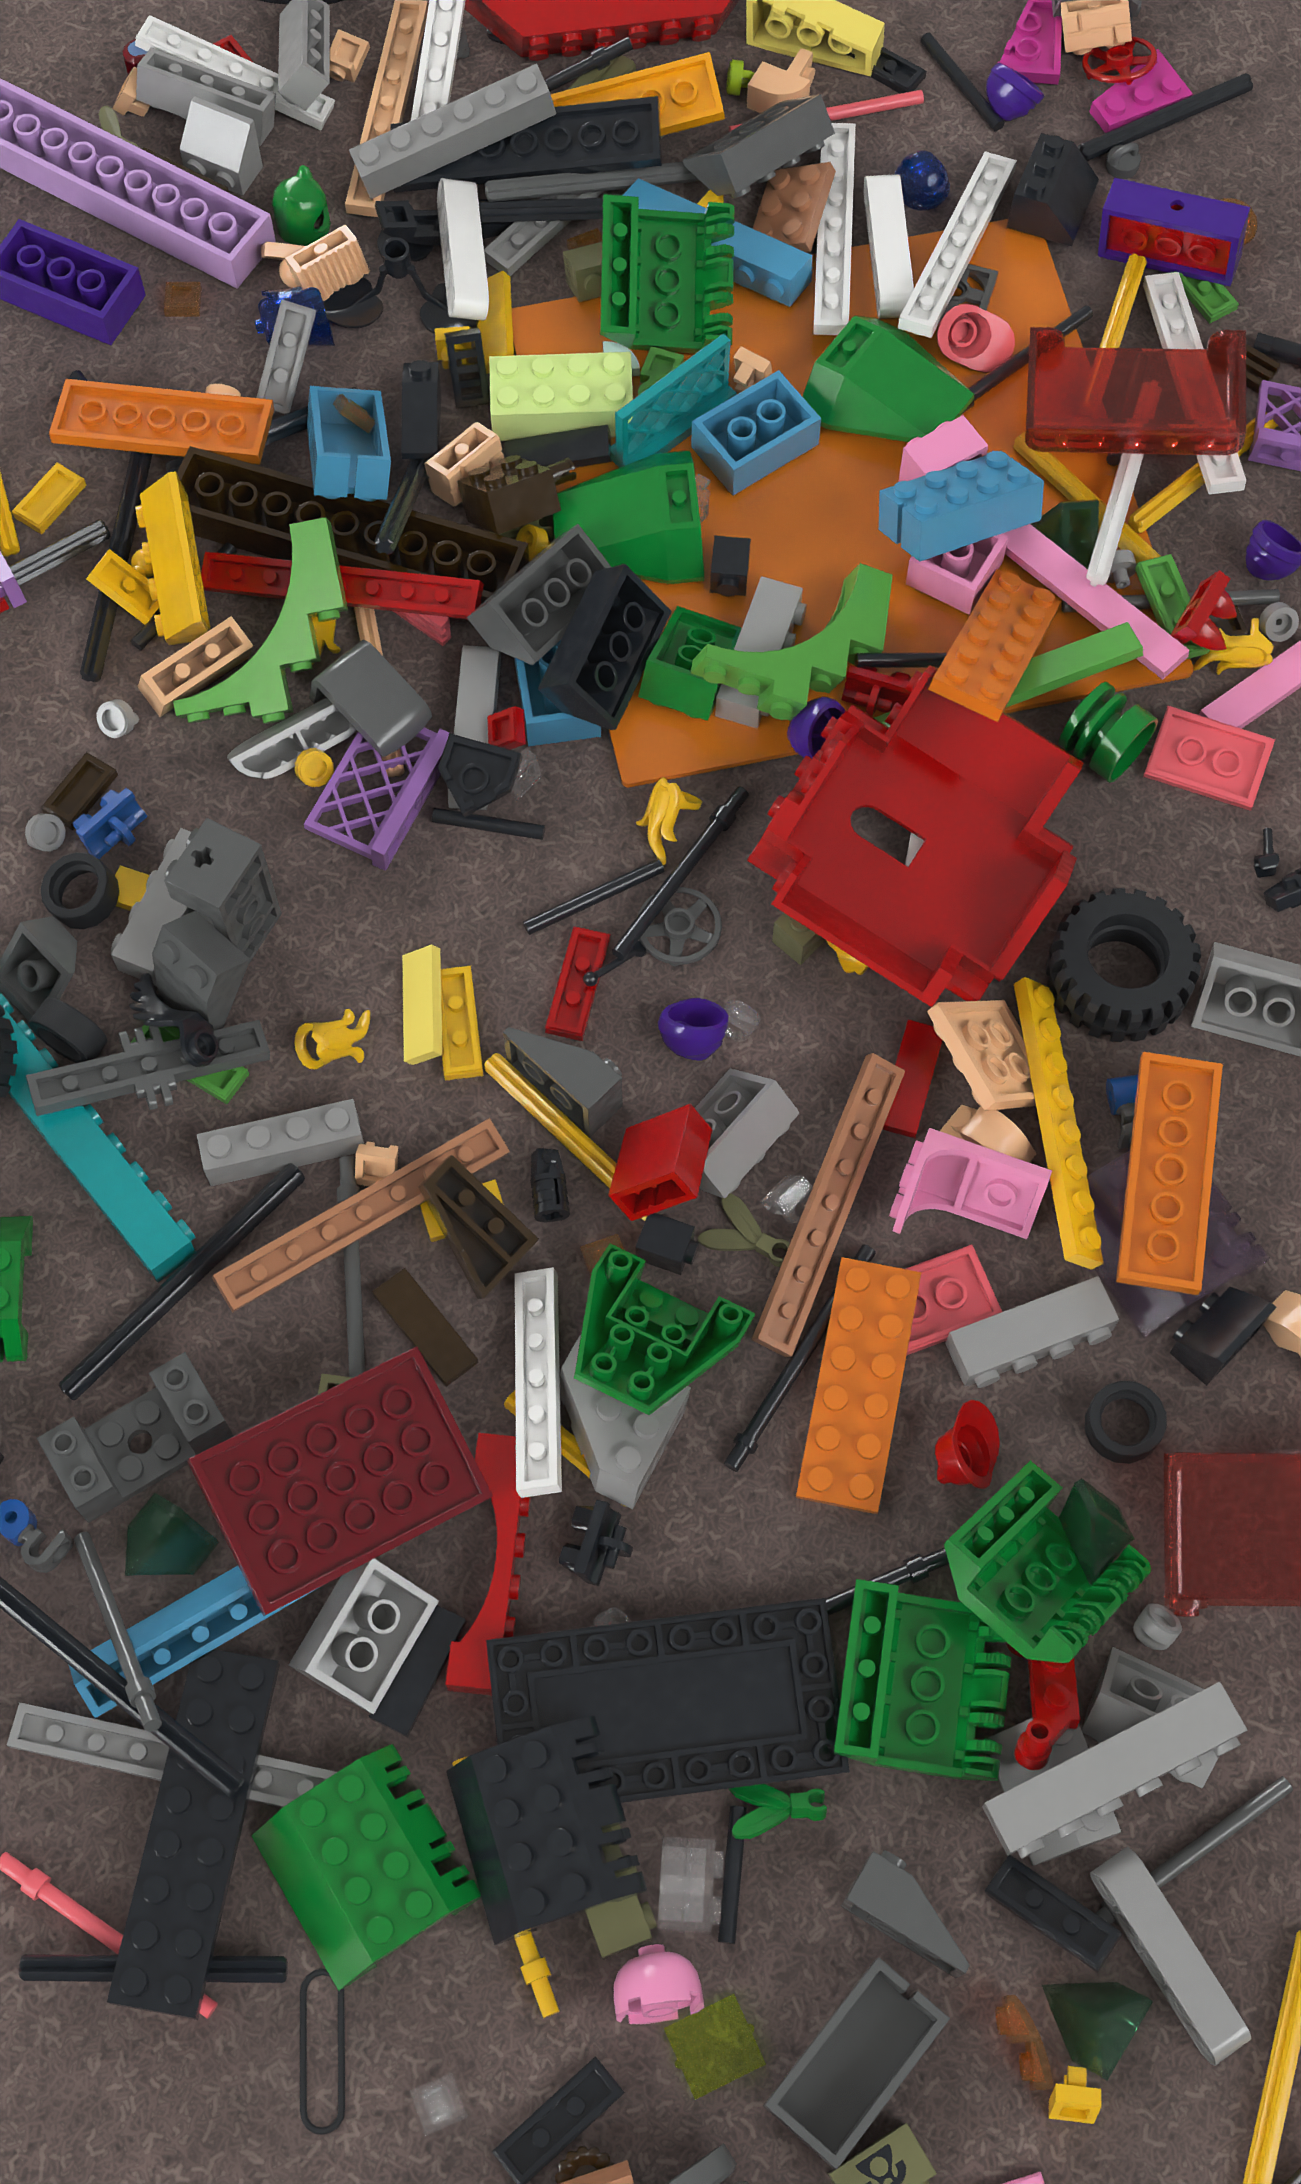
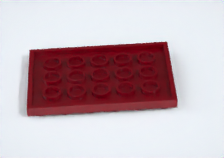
[187,1346,493,1616]

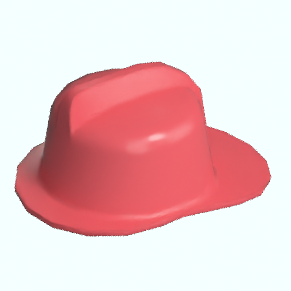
[937,304,1015,373]

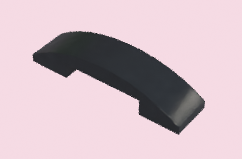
[375,199,513,246]

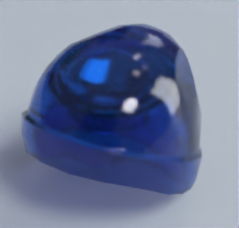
[894,150,950,211]

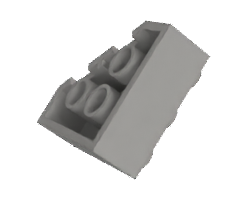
[560,1335,691,1509]

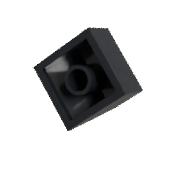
[1170,1286,1277,1386]

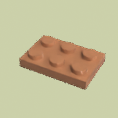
[752,162,836,253]

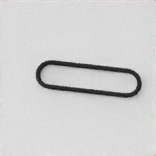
[300,1968,345,2135]

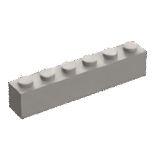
[349,63,556,199]
[982,1682,1247,1859]

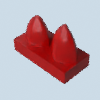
[1170,570,1237,651]

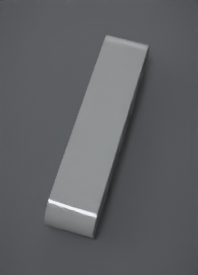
[448,645,501,810]
[1090,1847,1251,2066]

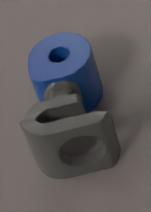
[1106,1074,1138,1149]
[0,1499,73,1573]

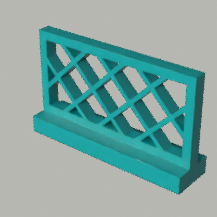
[611,334,737,468]

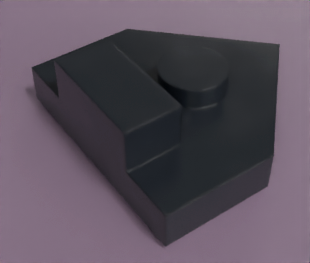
[438,733,523,817]

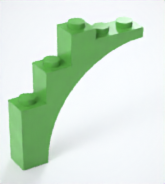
[173,517,348,724]
[691,563,893,721]

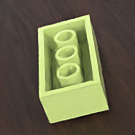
[489,352,633,441]

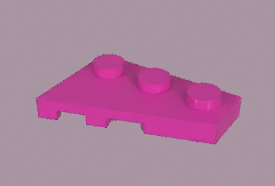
[998,0,1062,85]
[1089,49,1193,133]

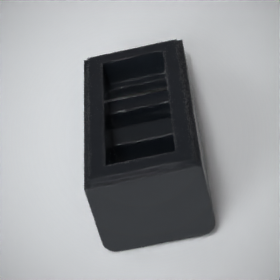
[444,328,490,409]

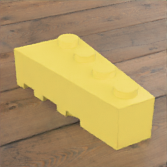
[746,0,885,77]

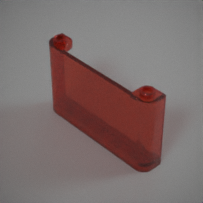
[1025,327,1246,455]
[1164,1452,1301,1617]

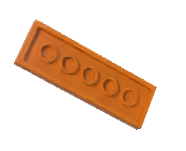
[49,379,275,465]
[928,569,1062,722]
[1116,1052,1223,1295]
[796,1257,922,1514]

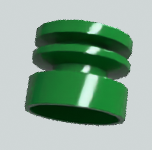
[1058,682,1158,783]

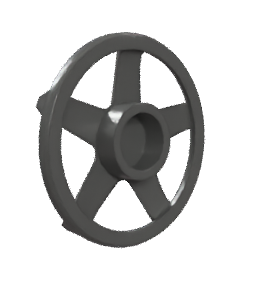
[638,887,722,967]

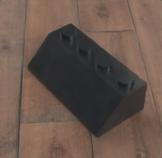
[538,564,672,730]

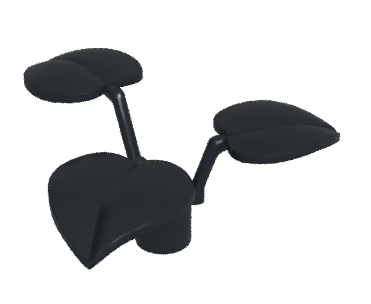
[319,205,479,334]

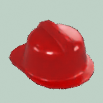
[935,1400,1000,1489]

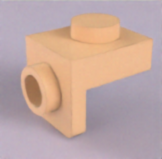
[330,29,370,82]

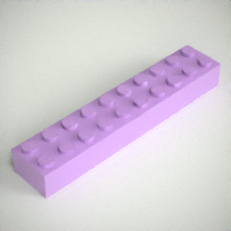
[0,78,276,289]

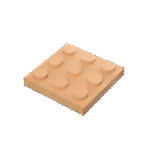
[927,1000,1036,1111]

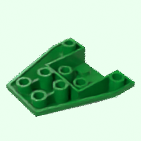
[802,315,974,442]
[553,451,705,584]
[574,1243,755,1415]

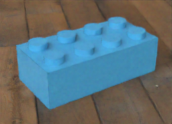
[307,386,391,501]
[878,451,1044,562]

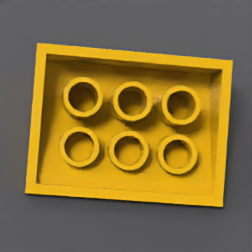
[135,471,211,645]

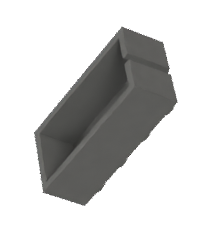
[763,1957,950,2169]

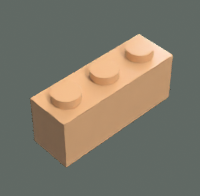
[138,616,253,717]

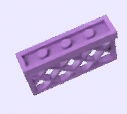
[1248,380,1301,471]
[304,727,449,871]

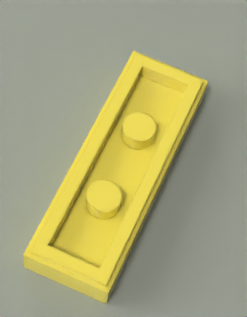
[402,944,442,1065]

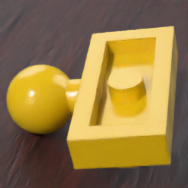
[86,549,159,625]

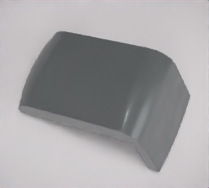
[309,640,432,757]

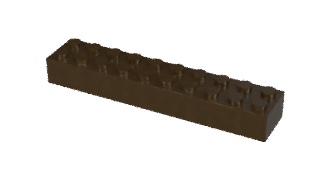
[177,446,529,604]

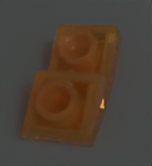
[995,1995,1054,2091]

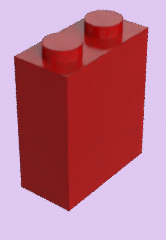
[608,1103,713,1221]

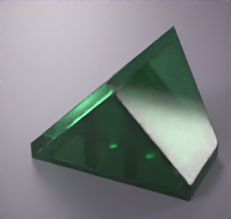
[1031,500,1099,569]
[1059,1478,1135,1586]
[125,1493,220,1576]
[1042,1982,1153,2081]

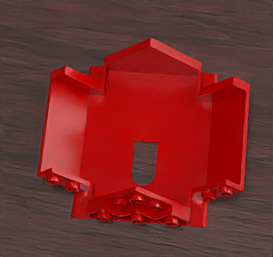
[747,665,1084,1007]

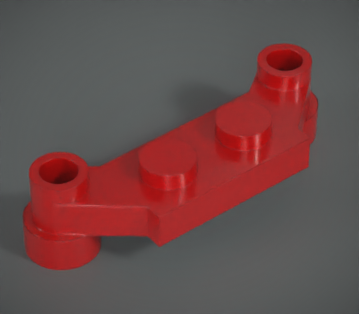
[1006,1642,1080,1770]

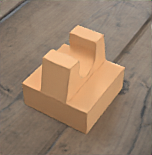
[112,67,150,117]
[733,346,772,393]
[355,1141,398,1186]

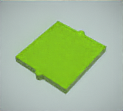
[663,1994,766,2100]

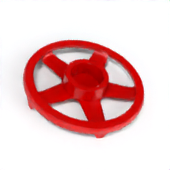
[1082,37,1157,85]

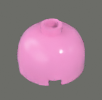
[614,1944,704,2025]

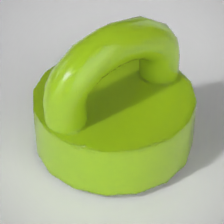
[726,59,755,96]

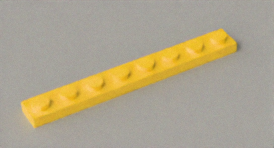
[1014,977,1104,1270]

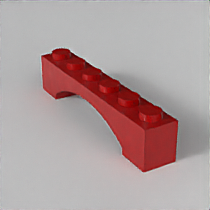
[445,1433,531,1696]

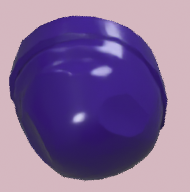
[986,62,1045,121]
[1246,520,1301,580]
[787,697,845,758]
[658,998,729,1061]

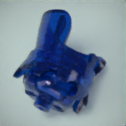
[254,286,335,346]

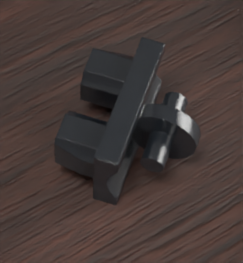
[559,1500,633,1586]

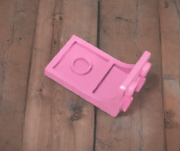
[889,1128,1052,1239]

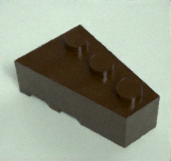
[419,1155,539,1299]

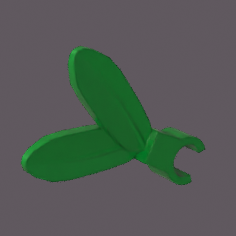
[728,1784,827,1839]

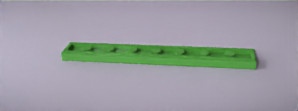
[874,622,1143,727]

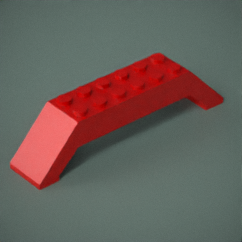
[464,0,739,61]

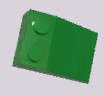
[638,606,742,721]

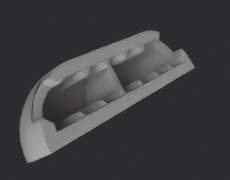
[227,698,356,779]

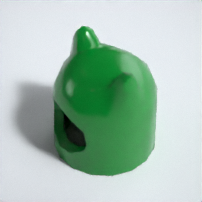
[272,165,331,246]

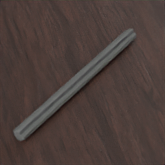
[485,162,700,202]

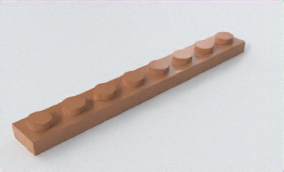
[751,1053,905,1357]
[212,1118,510,1313]

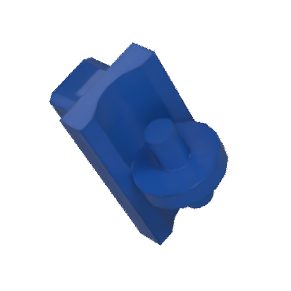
[73,788,147,859]

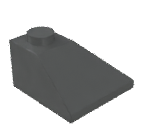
[0,916,78,1021]

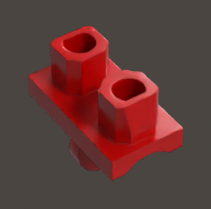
[841,665,911,717]

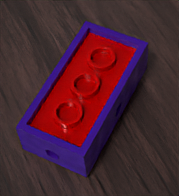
[1098,178,1250,287]

